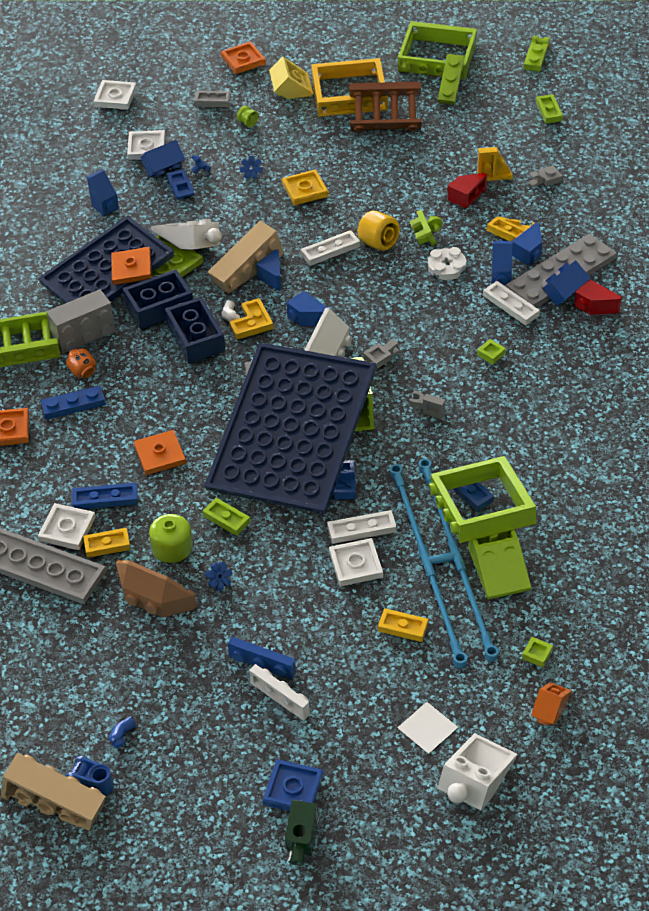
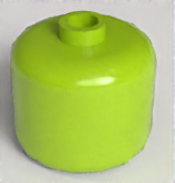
[149,514,193,563]

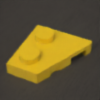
[477,147,513,181]
[486,216,535,241]

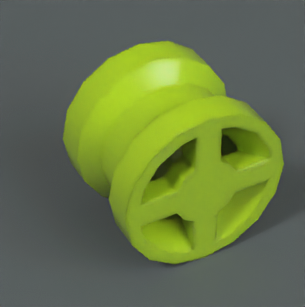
[236,105,259,127]

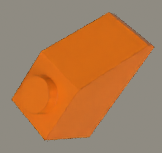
[531,682,572,726]

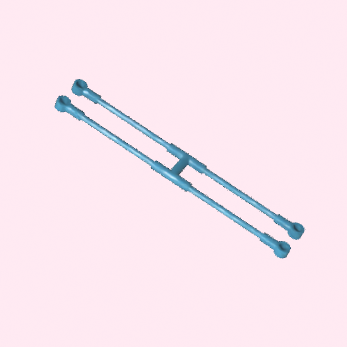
[390,458,499,668]

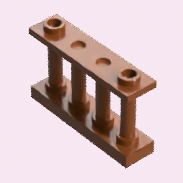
[350,82,422,132]

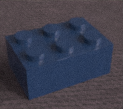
[123,269,193,330]
[165,297,226,364]

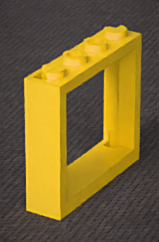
[311,58,388,117]

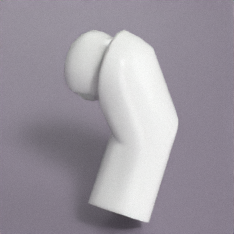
[222,300,240,322]

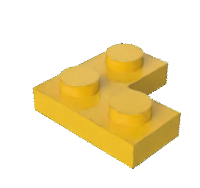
[229,298,274,340]

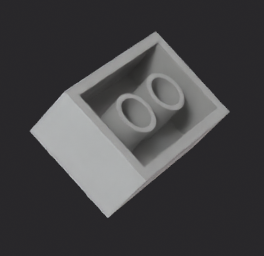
[46,289,116,354]

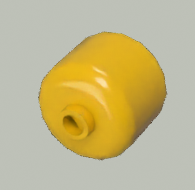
[357,211,400,251]

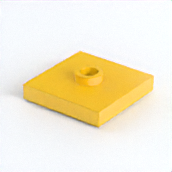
[282,170,329,206]

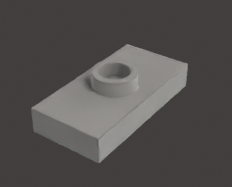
[194,91,231,108]

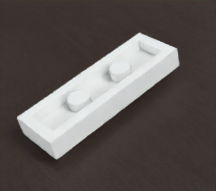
[301,230,360,266]
[483,281,540,325]
[327,510,396,544]
[249,664,310,721]

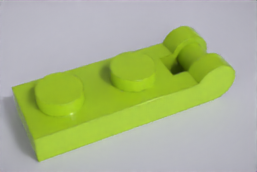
[523,35,550,72]

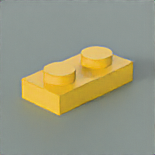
[83,528,131,558]
[378,608,428,642]

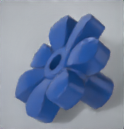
[191,155,211,174]
[240,156,263,179]
[206,562,232,591]

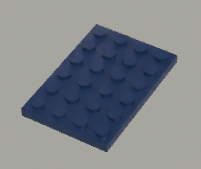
[38,215,175,304]

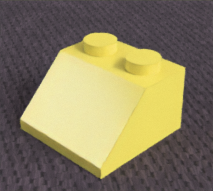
[269,56,314,99]

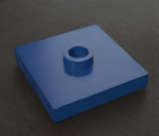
[262,759,324,811]

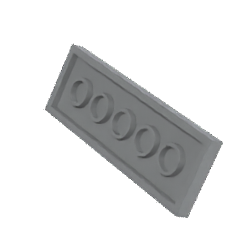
[505,234,617,308]
[0,528,106,604]

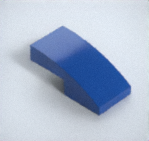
[167,169,195,199]
[334,460,356,500]

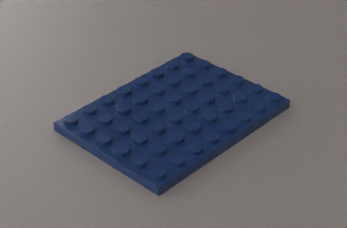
[204,342,377,514]

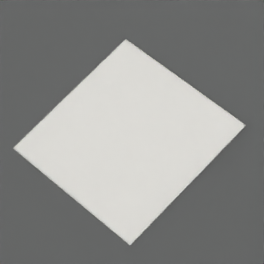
[398,702,458,754]

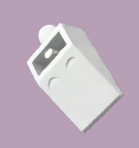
[151,219,222,249]
[437,733,517,810]

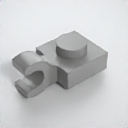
[528,165,563,187]
[363,339,399,369]
[409,391,445,419]

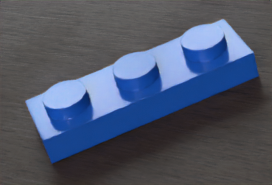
[40,386,106,420]
[72,482,138,509]
[228,637,296,679]

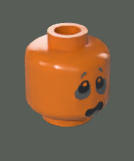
[66,348,96,379]

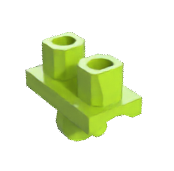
[409,209,443,246]

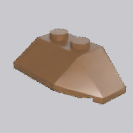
[116,560,197,617]

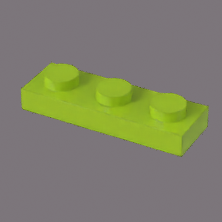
[438,54,465,105]

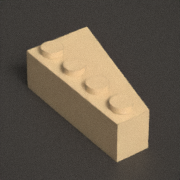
[208,221,285,294]
[0,752,106,831]

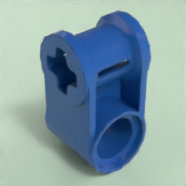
[65,756,114,795]

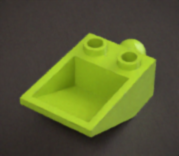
[468,529,531,600]

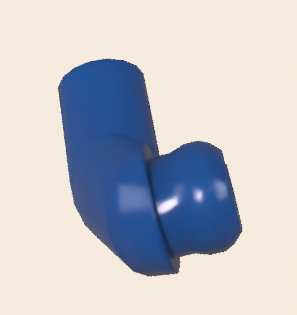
[109,716,136,748]

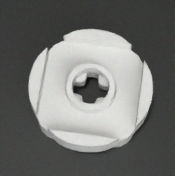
[428,247,466,280]

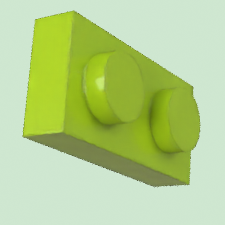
[536,94,563,124]
[202,498,250,536]

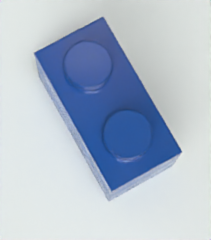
[141,140,186,177]
[542,260,591,306]

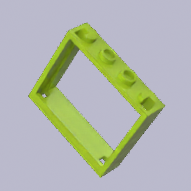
[398,21,477,79]
[428,456,536,543]

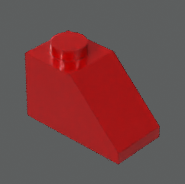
[447,173,487,209]
[574,279,622,315]

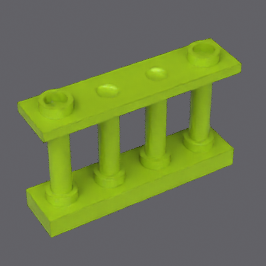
[0,312,61,368]

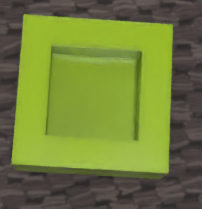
[477,339,506,365]
[522,637,553,668]

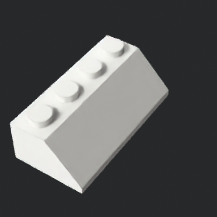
[305,308,352,357]

